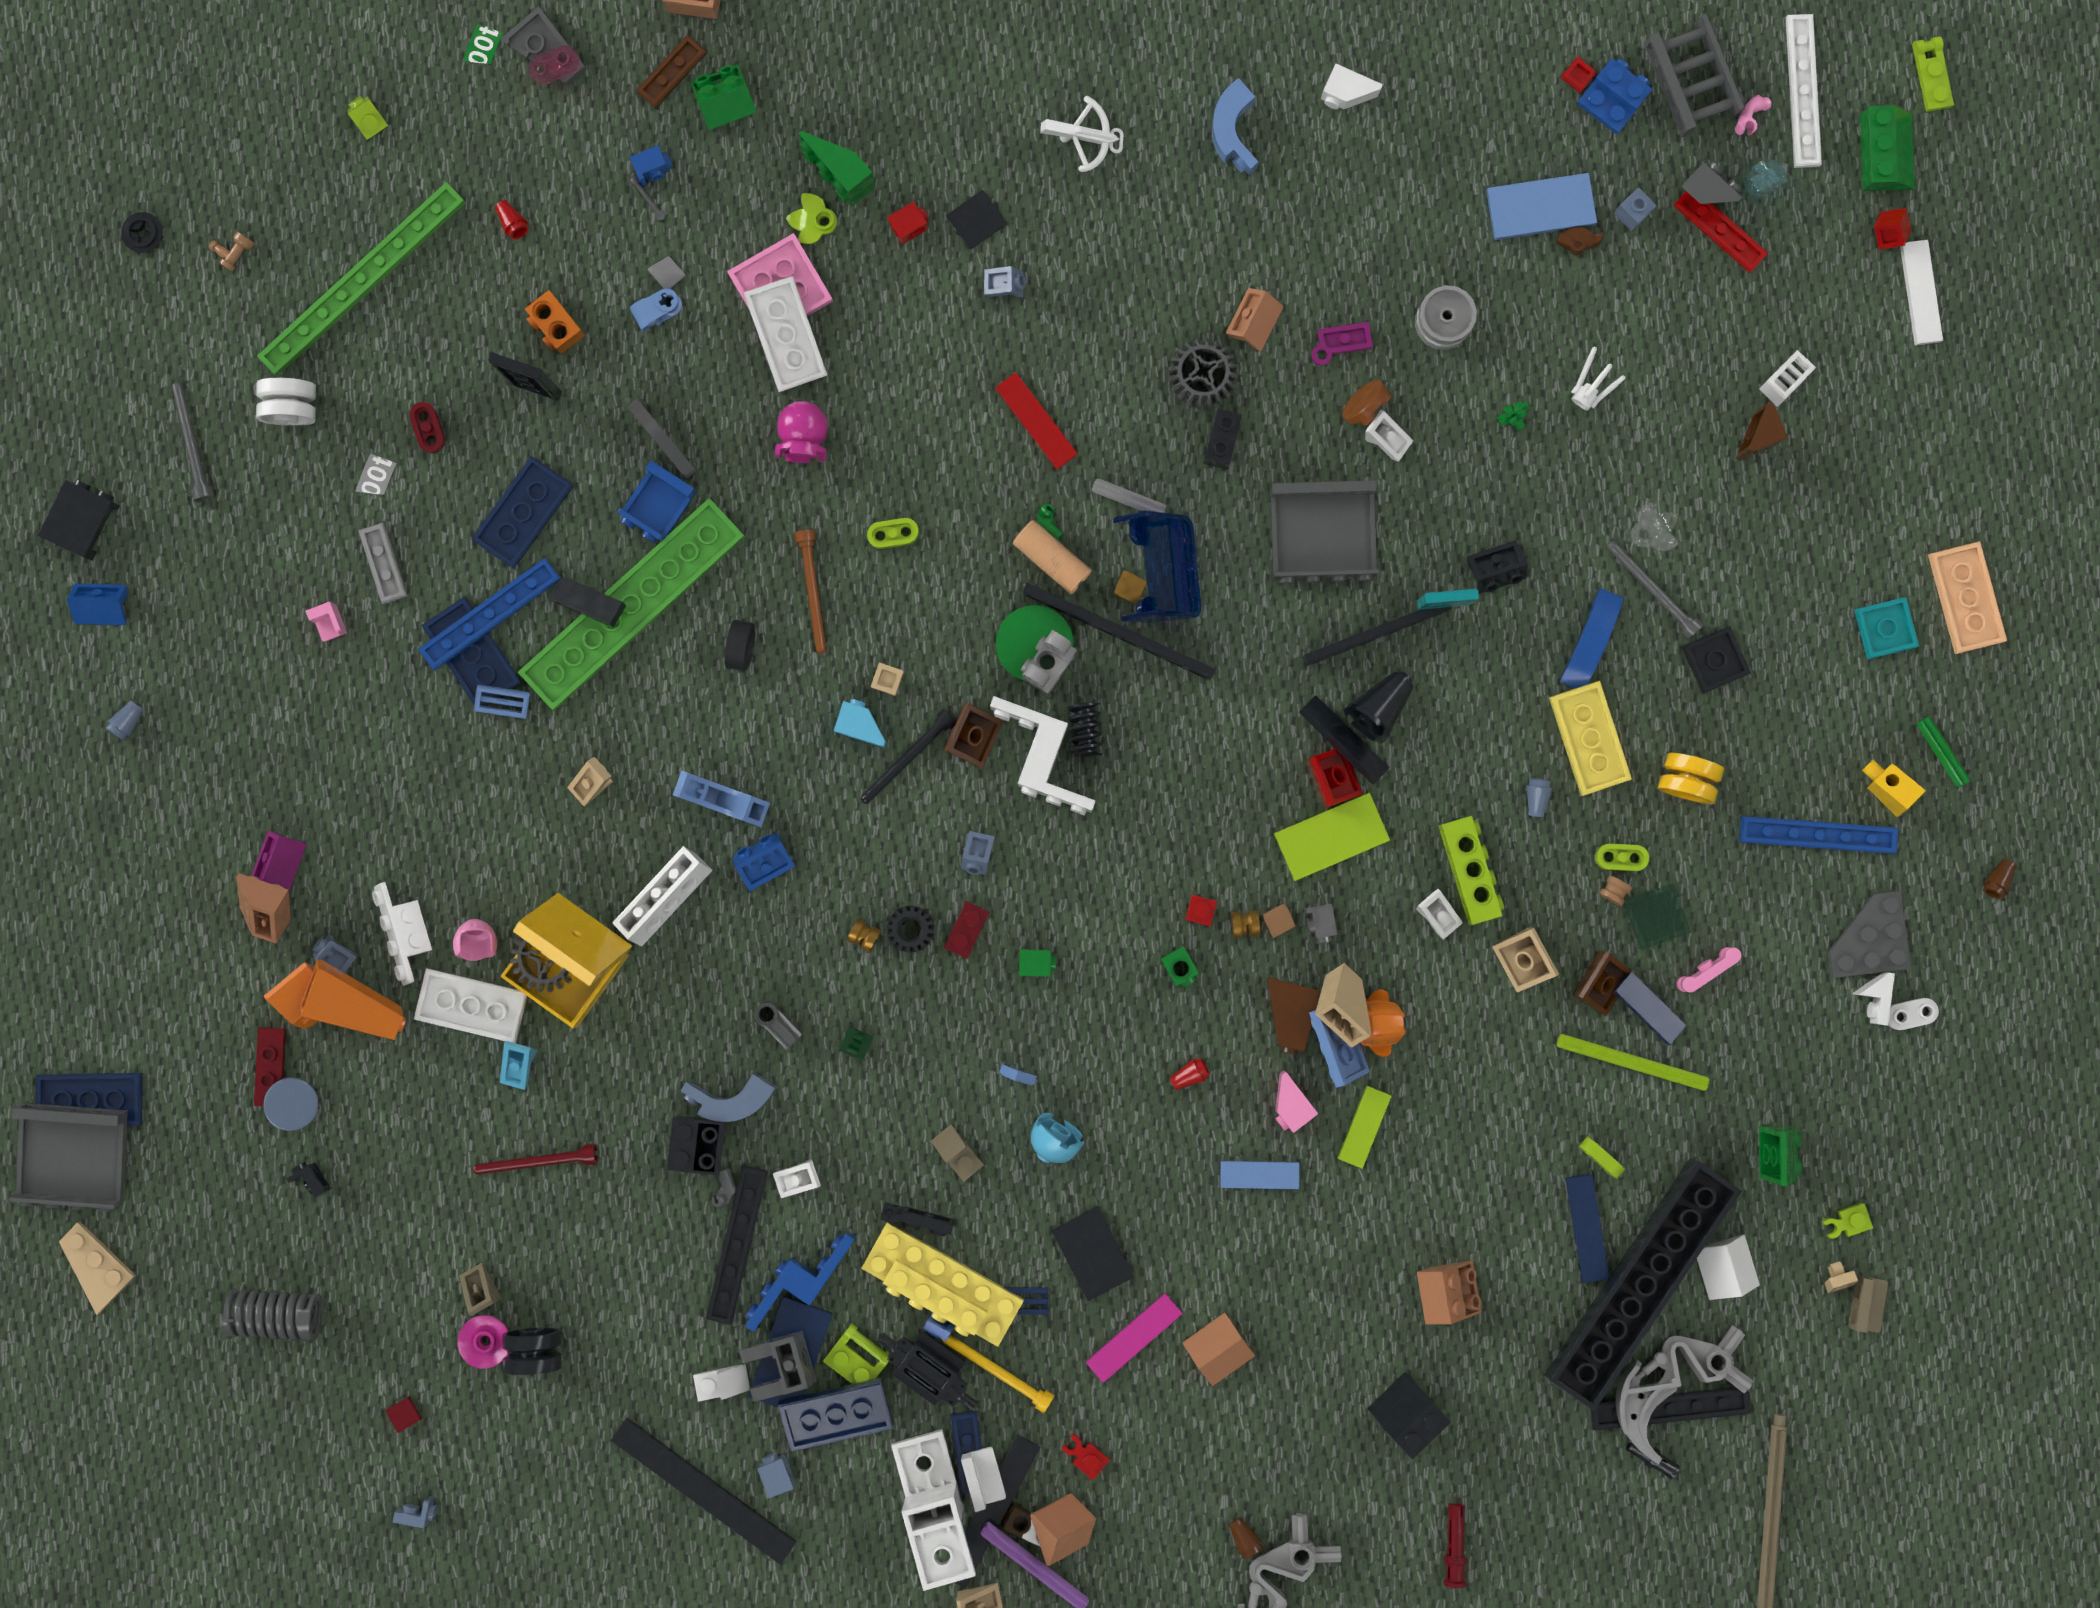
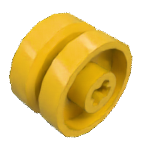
[1658,753,1725,804]

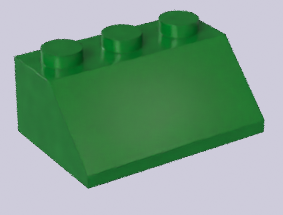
[1860,105,1915,191]

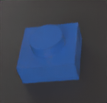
[923,1311,954,1341]

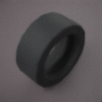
[724,620,755,671]

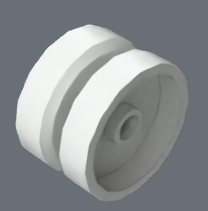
[256,378,316,425]

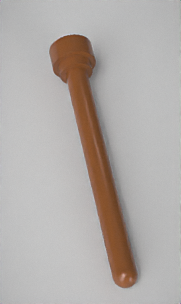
[794,530,826,654]

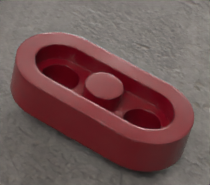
[409,402,445,454]

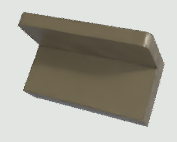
[1848,1275,1888,1333]

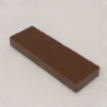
[636,34,707,109]

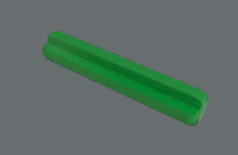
[1917,717,1970,787]

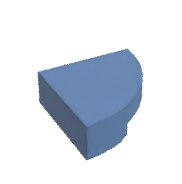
[999,1064,1037,1085]

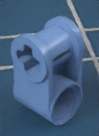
[630,288,682,332]

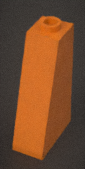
[300,959,406,1040]

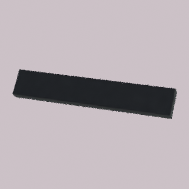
[1302,607,1452,666]
[706,1165,769,1325]
[1590,1387,1751,1430]
[954,1434,1041,1589]

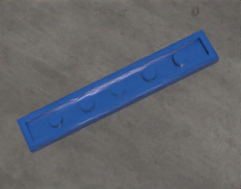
[418,558,560,671]
[1739,816,1898,854]

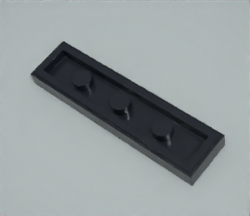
[1299,695,1390,785]

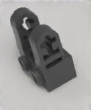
[739,1331,817,1402]

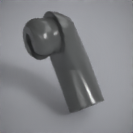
[712,1168,736,1208]

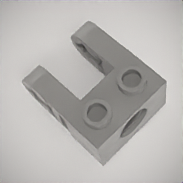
[1021,630,1077,695]

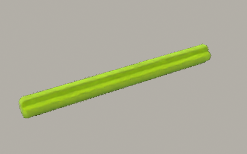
[1557,1034,1709,1091]

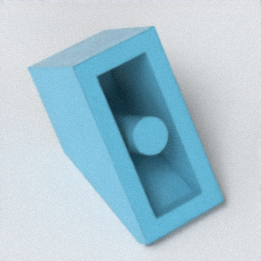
[834,699,887,748]

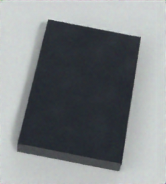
[1052,1206,1134,1301]

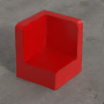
[1874,208,1911,249]

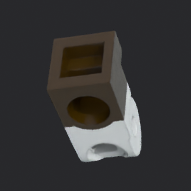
[1001,1500,1040,1546]

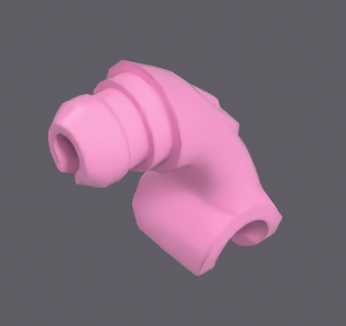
[1735,95,1772,135]

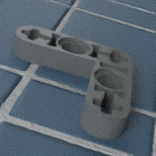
[627,398,697,479]

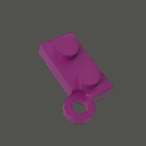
[1311,322,1373,366]

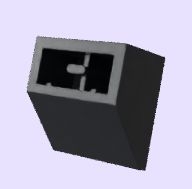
[667,1115,726,1176]

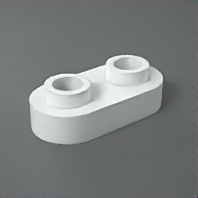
[1888,998,1939,1030]

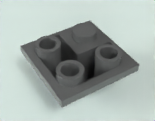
[1682,161,1743,204]

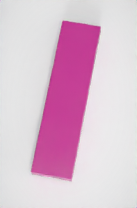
[1086,1293,1182,1383]

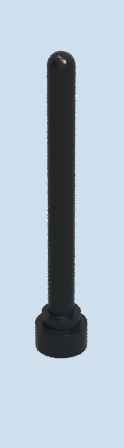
[861,708,957,804]

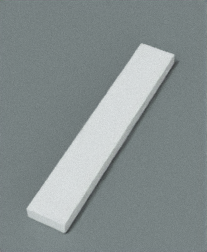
[1786,14,1822,168]

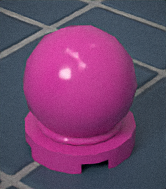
[775,401,828,463]

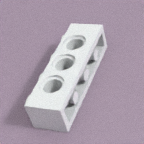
[612,846,712,946]

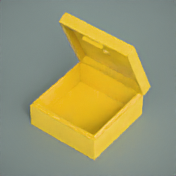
[500,893,632,1028]

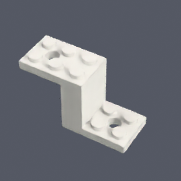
[990,696,1095,816]
[891,1429,976,1591]

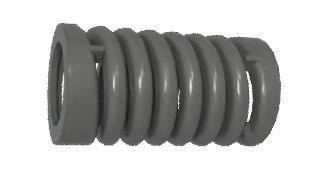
[223,1289,323,1341]

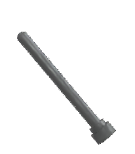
[172,382,215,503]
[1607,541,1703,639]

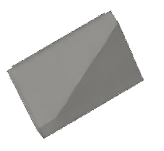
[648,256,686,289]

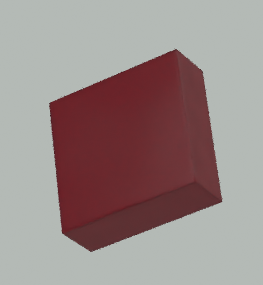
[385,1396,423,1433]

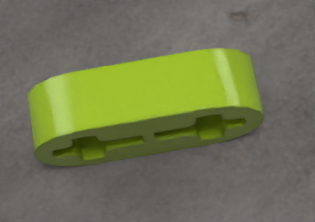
[1579,1136,1625,1179]

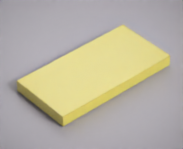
[1549,681,1632,796]

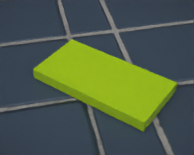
[1274,793,1390,881]

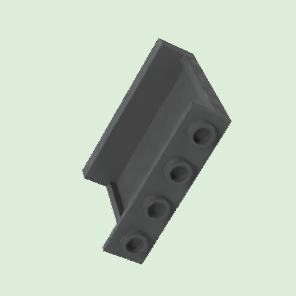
[1270,480,1379,584]
[9,1103,128,1212]

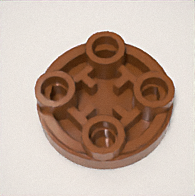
[1342,380,1391,426]

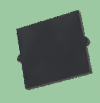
[946,190,1007,250]

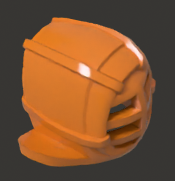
[1360,989,1406,1057]

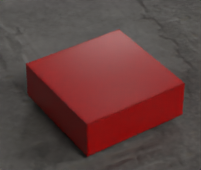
[1560,56,1597,93]

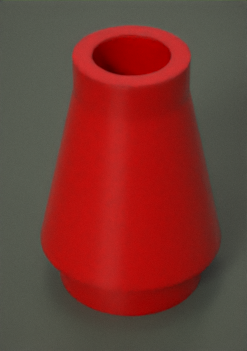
[495,200,529,240]
[1170,1057,1210,1091]

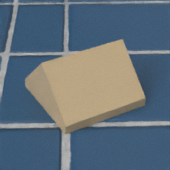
[1492,928,1559,992]

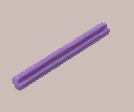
[980,1522,1089,1608]

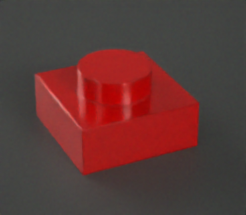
[1185,895,1217,927]

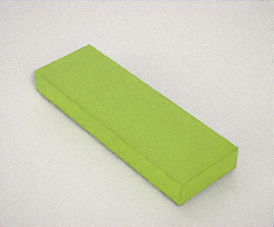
[1338,1085,1391,1169]

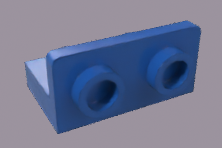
[732,833,795,891]

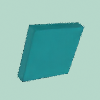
[1417,589,1479,610]
[1854,597,1919,660]

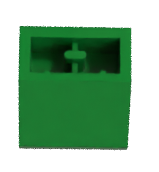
[691,64,756,130]

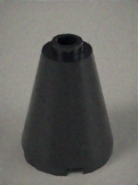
[1344,671,1413,743]

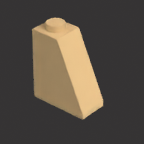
[1315,963,1371,1048]

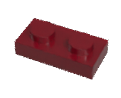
[944,901,990,959]

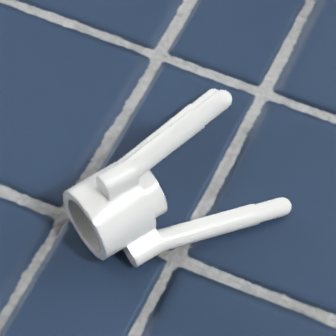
[1571,347,1625,411]

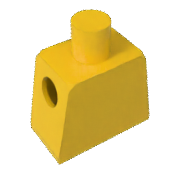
[1862,759,1925,817]

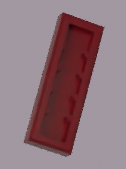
[254,1027,286,1106]

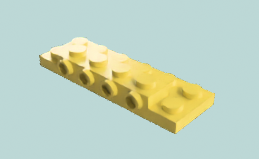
[861,1222,1024,1347]

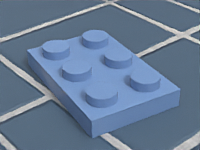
[1309,1010,1370,1088]

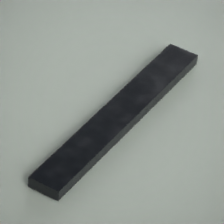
[1023,583,1216,680]
[610,1418,797,1565]

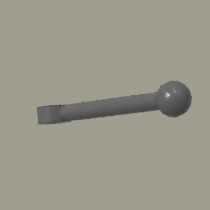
[630,176,666,221]

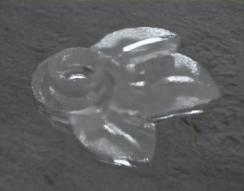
[1630,502,1679,551]

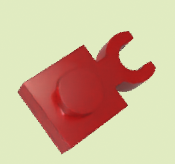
[1062,1433,1110,1480]

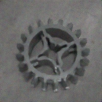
[1168,338,1238,408]
[510,933,574,992]

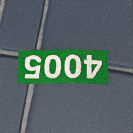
[462,24,503,64]

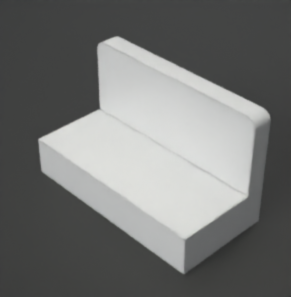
[961,1447,1006,1512]

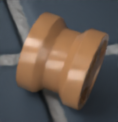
[1599,875,1632,907]

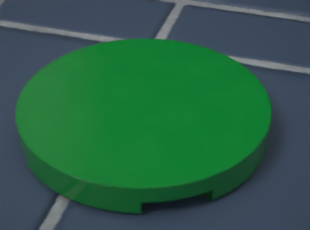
[996,605,1073,682]

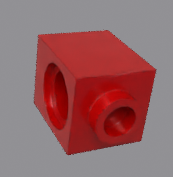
[887,201,929,245]

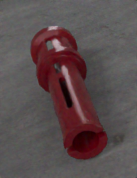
[1443,1503,1468,1588]

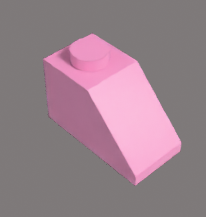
[1275,1071,1318,1133]

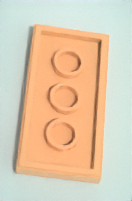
[1928,541,2007,654]

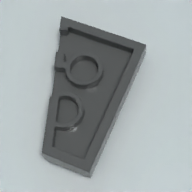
[500,6,588,85]

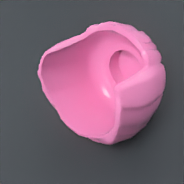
[453,919,497,961]

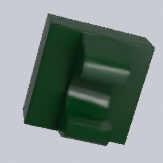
[839,1026,874,1061]

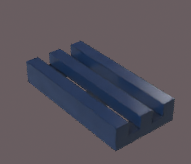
[1004,1287,1048,1315]

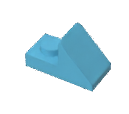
[500,1041,537,1090]

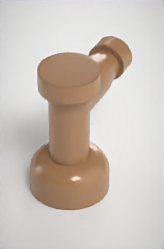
[209,231,255,271]

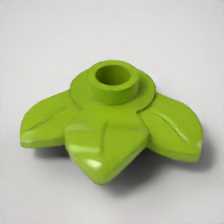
[786,193,837,244]

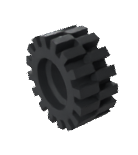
[887,905,934,953]

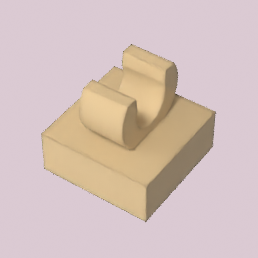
[871,663,904,696]
[1825,1261,1858,1293]

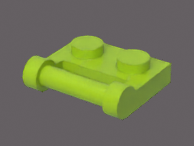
[823,1323,889,1384]

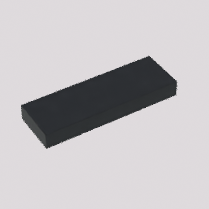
[549,576,626,628]

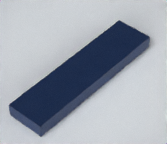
[1565,1174,1609,1283]

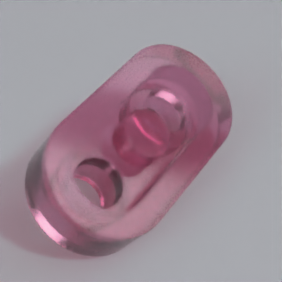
[529,46,580,84]

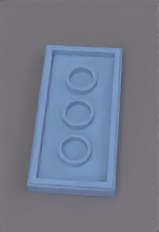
[1486,173,1597,240]

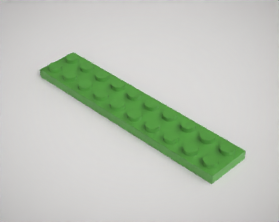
[518,498,745,711]

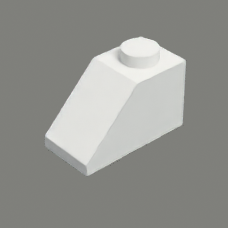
[1321,64,1383,109]

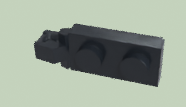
[881,1202,955,1236]

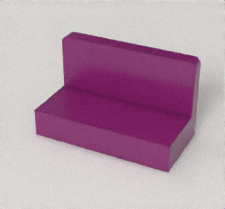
[251,830,306,892]

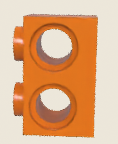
[525,290,585,354]

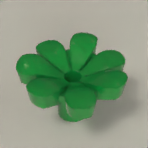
[1497,401,1529,430]

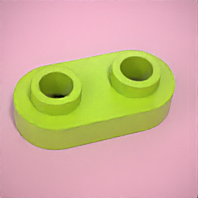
[867,518,919,549]
[1595,844,1649,871]

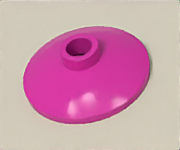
[457,1315,508,1369]

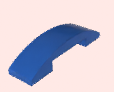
[1559,588,1623,689]

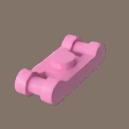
[1677,947,1741,992]

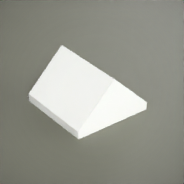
[1697,1234,1760,1300]

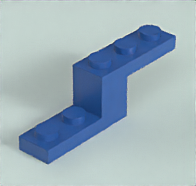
[745,1231,856,1332]

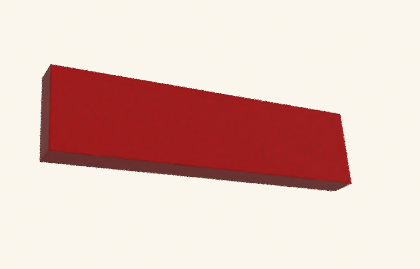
[1673,191,1768,273]
[995,372,1078,470]

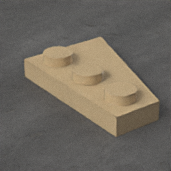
[59,1222,136,1315]

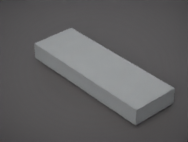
[358,523,408,604]

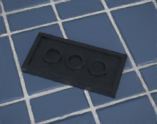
[488,352,562,401]

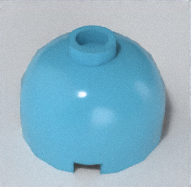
[1031,1113,1084,1163]

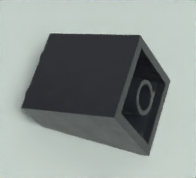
[1367,1372,1451,1460]

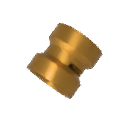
[1231,910,1260,938]
[846,918,881,953]

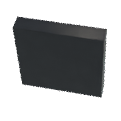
[1681,626,1751,694]

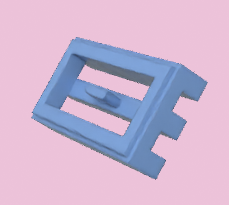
[474,684,530,719]

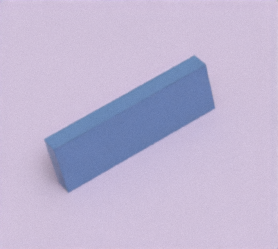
[1220,1161,1299,1189]

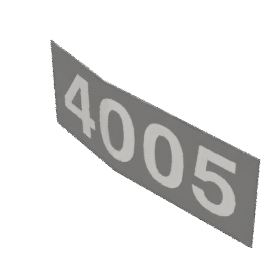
[355,454,397,495]

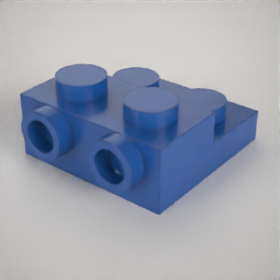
[1577,58,1652,134]

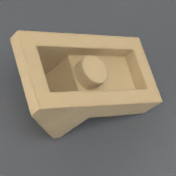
[567,757,613,807]

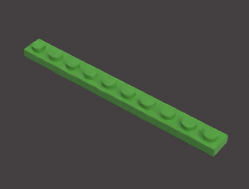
[257,182,466,377]

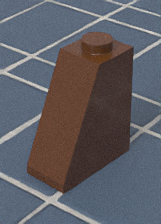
[1266,977,1320,1055]

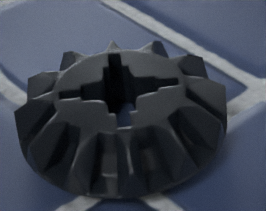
[121,212,164,254]

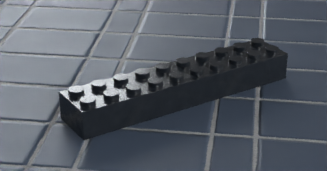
[1544,1158,1742,1411]

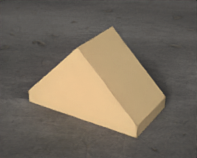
[956,1583,1003,1608]

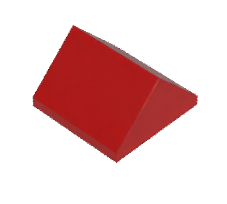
[1307,749,1363,808]

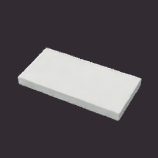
[744,276,827,392]
[414,969,527,1043]

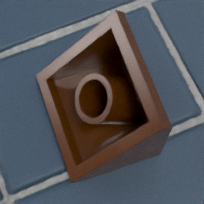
[1735,402,1788,461]
[944,702,1003,768]
[1572,951,1632,1016]

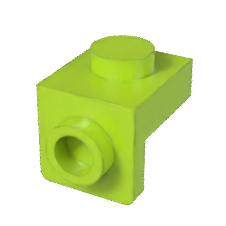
[347,96,388,140]

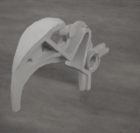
[1616,1326,1753,1465]
[1237,1513,1341,1608]

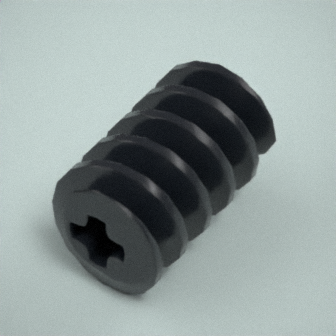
[1068,703,1103,757]

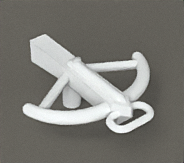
[1040,96,1124,172]

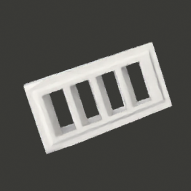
[1759,350,1816,407]

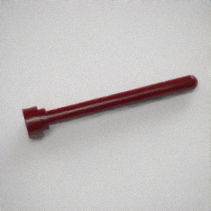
[472,1143,598,1174]

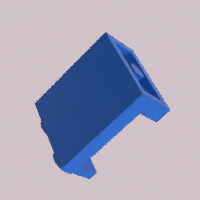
[617,460,697,544]

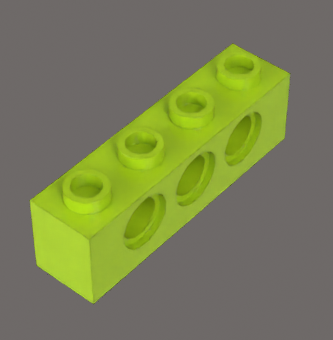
[1438,816,1504,925]

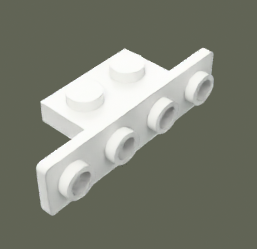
[372,882,432,986]

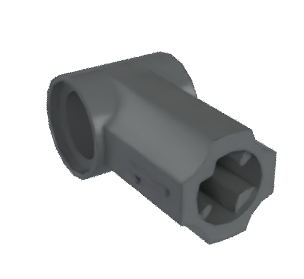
[754,1001,802,1049]

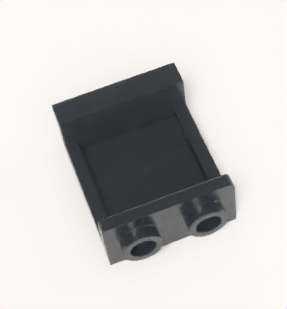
[37,479,120,561]

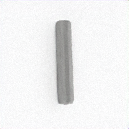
[1092,478,1166,518]

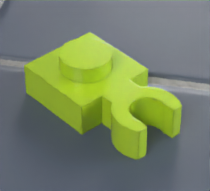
[1822,1203,1873,1239]

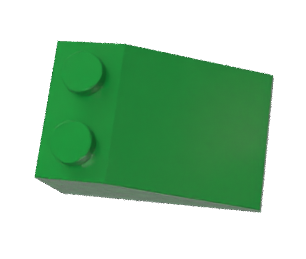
[1759,1126,1801,1186]

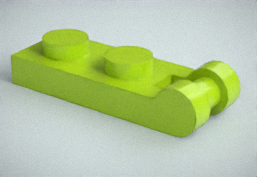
[1912,36,1954,112]

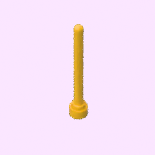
[942,1335,1055,1414]

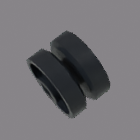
[502,1328,562,1375]

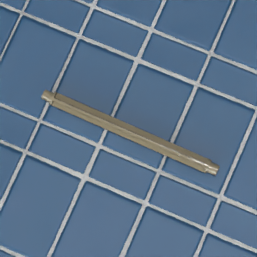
[1757,1414,1788,1608]

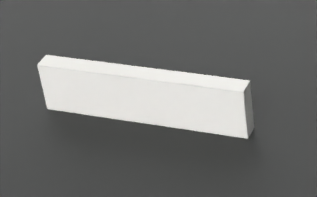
[1900,240,1943,345]

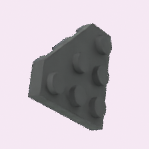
[1828,891,1911,978]

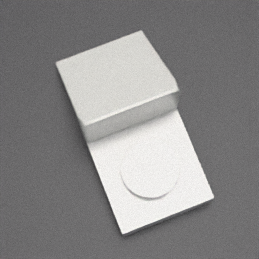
[1365,410,1413,462]
[1416,889,1463,940]
[1853,972,1895,1026]
[773,1159,821,1198]
[693,1364,750,1401]

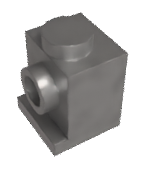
[1304,904,1337,944]

